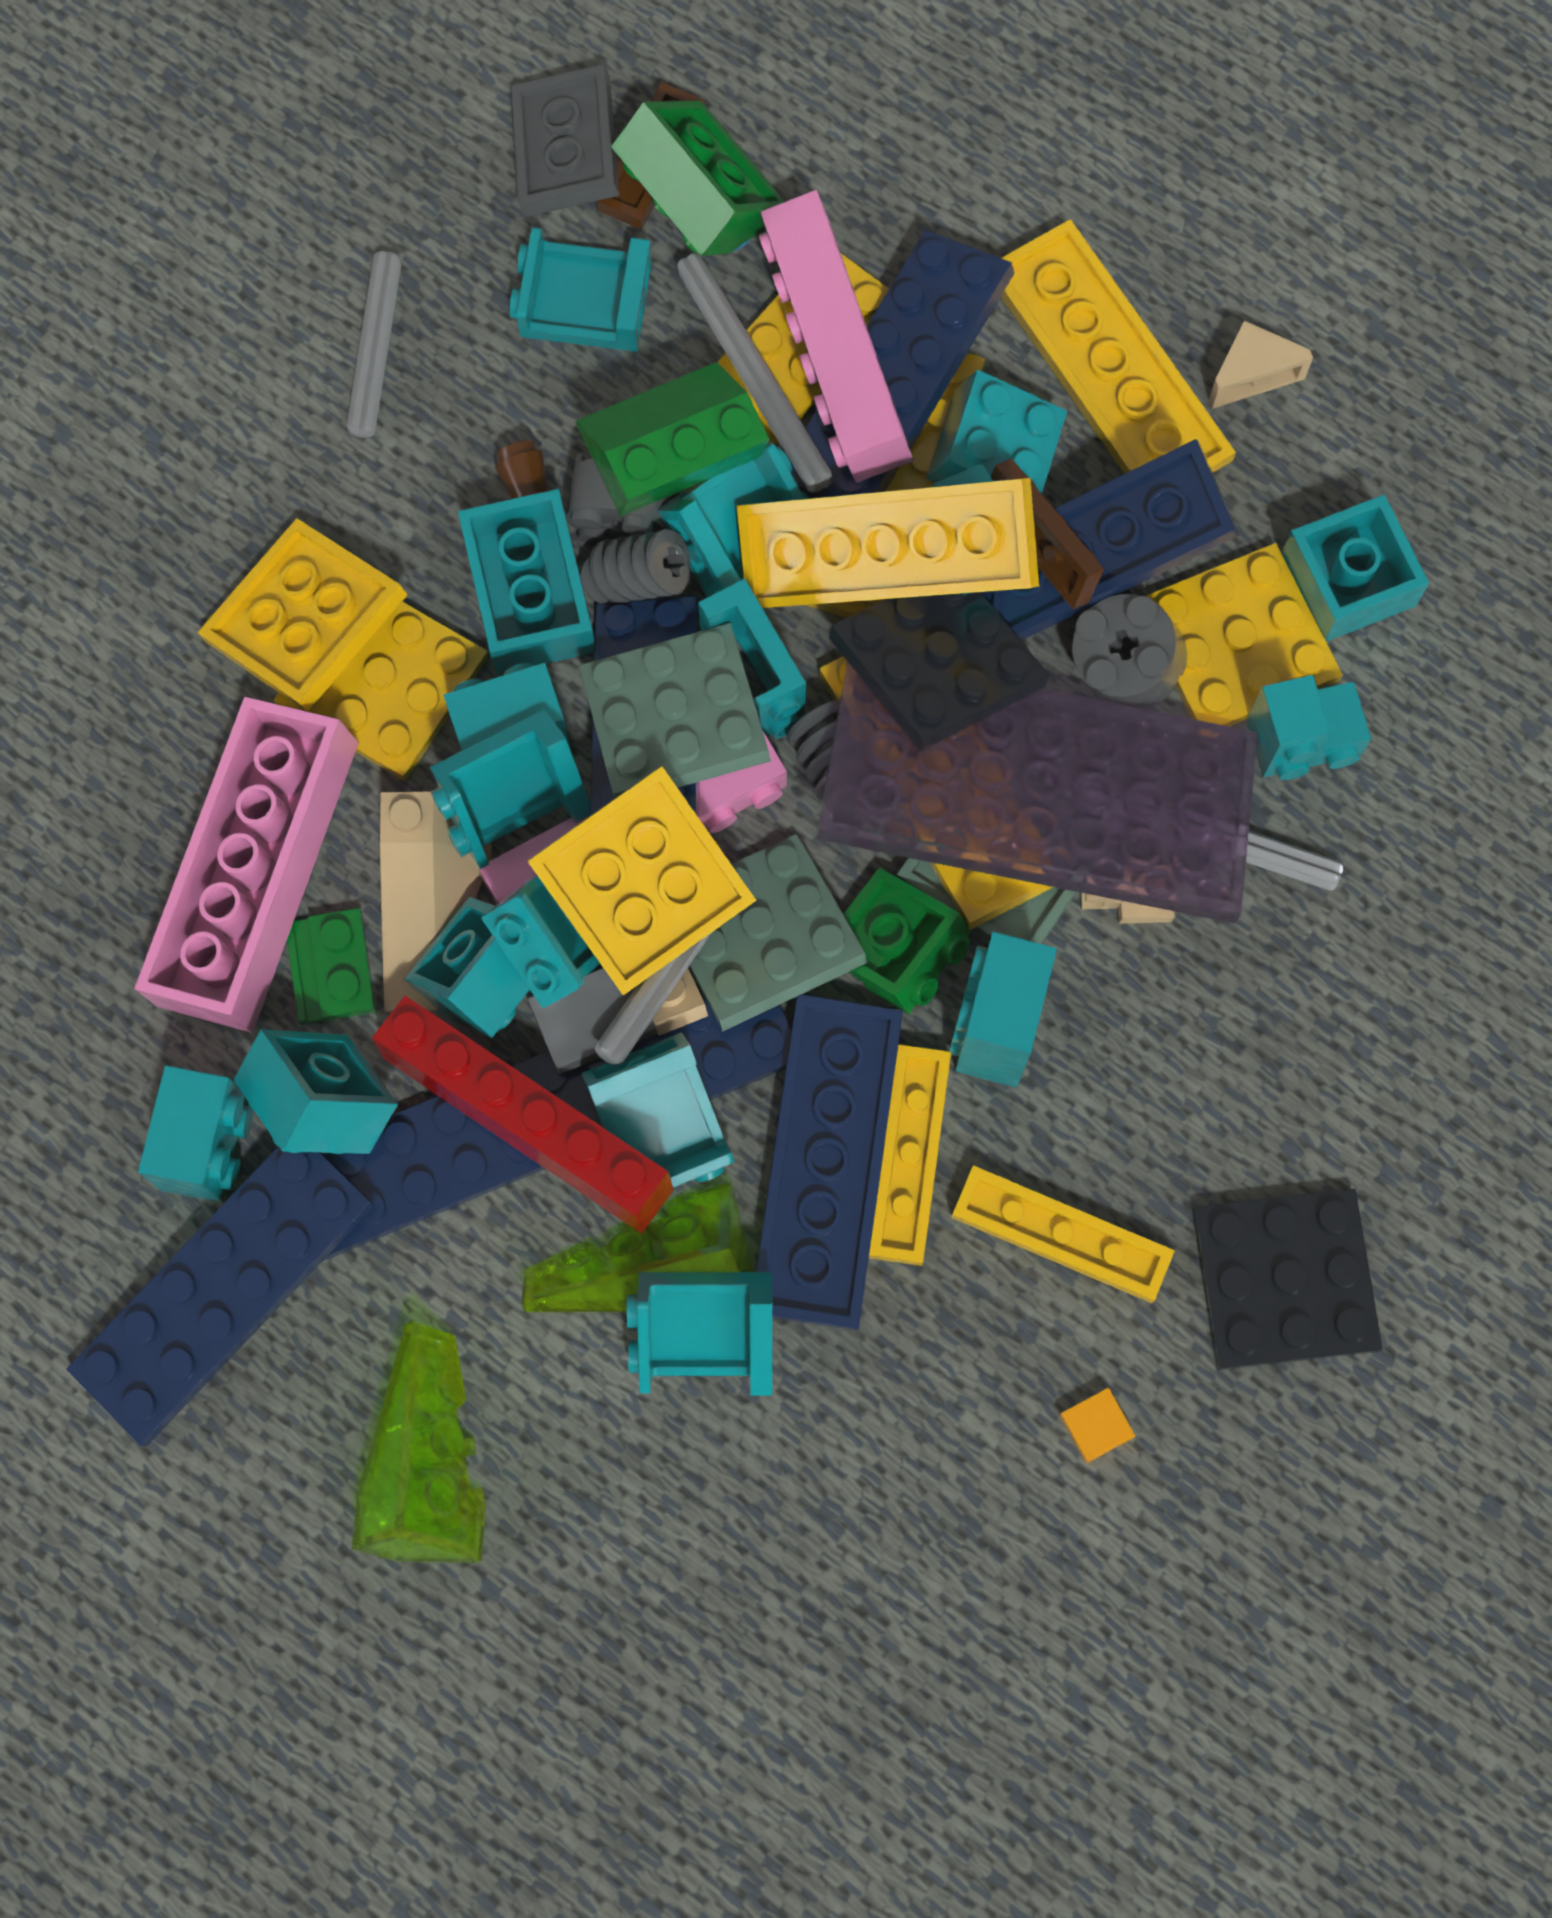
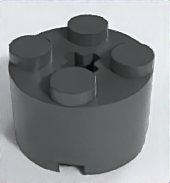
[566,452,674,546]
[1072,594,1187,709]

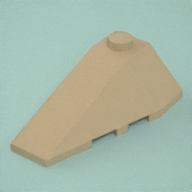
[380,791,492,1012]

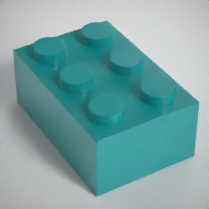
[458,489,595,675]
[949,932,1057,1088]

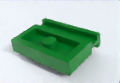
[287,908,377,1025]

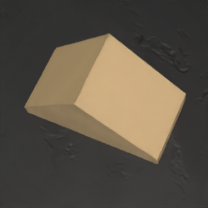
[1209,321,1313,409]

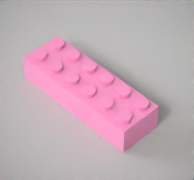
[134,697,359,1033]

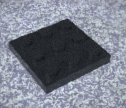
[829,592,1050,752]
[1193,1189,1383,1371]

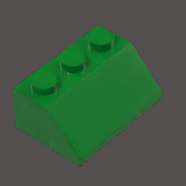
[611,101,785,256]
[576,362,770,517]

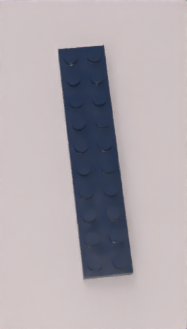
[322,988,791,1262]

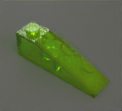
[521,1182,751,1312]
[352,1321,486,1563]

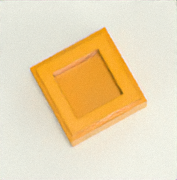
[1059,1388,1136,1464]

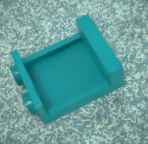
[510,227,652,352]
[657,443,810,597]
[698,578,806,739]
[430,709,591,870]
[481,874,600,1009]
[581,1032,735,1194]
[627,1272,772,1396]

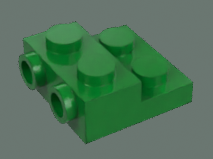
[843,867,971,1015]

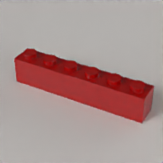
[372,995,674,1234]

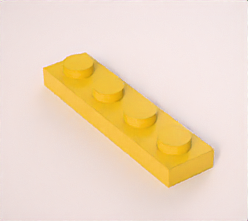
[869,1044,951,1266]
[951,1165,1175,1303]

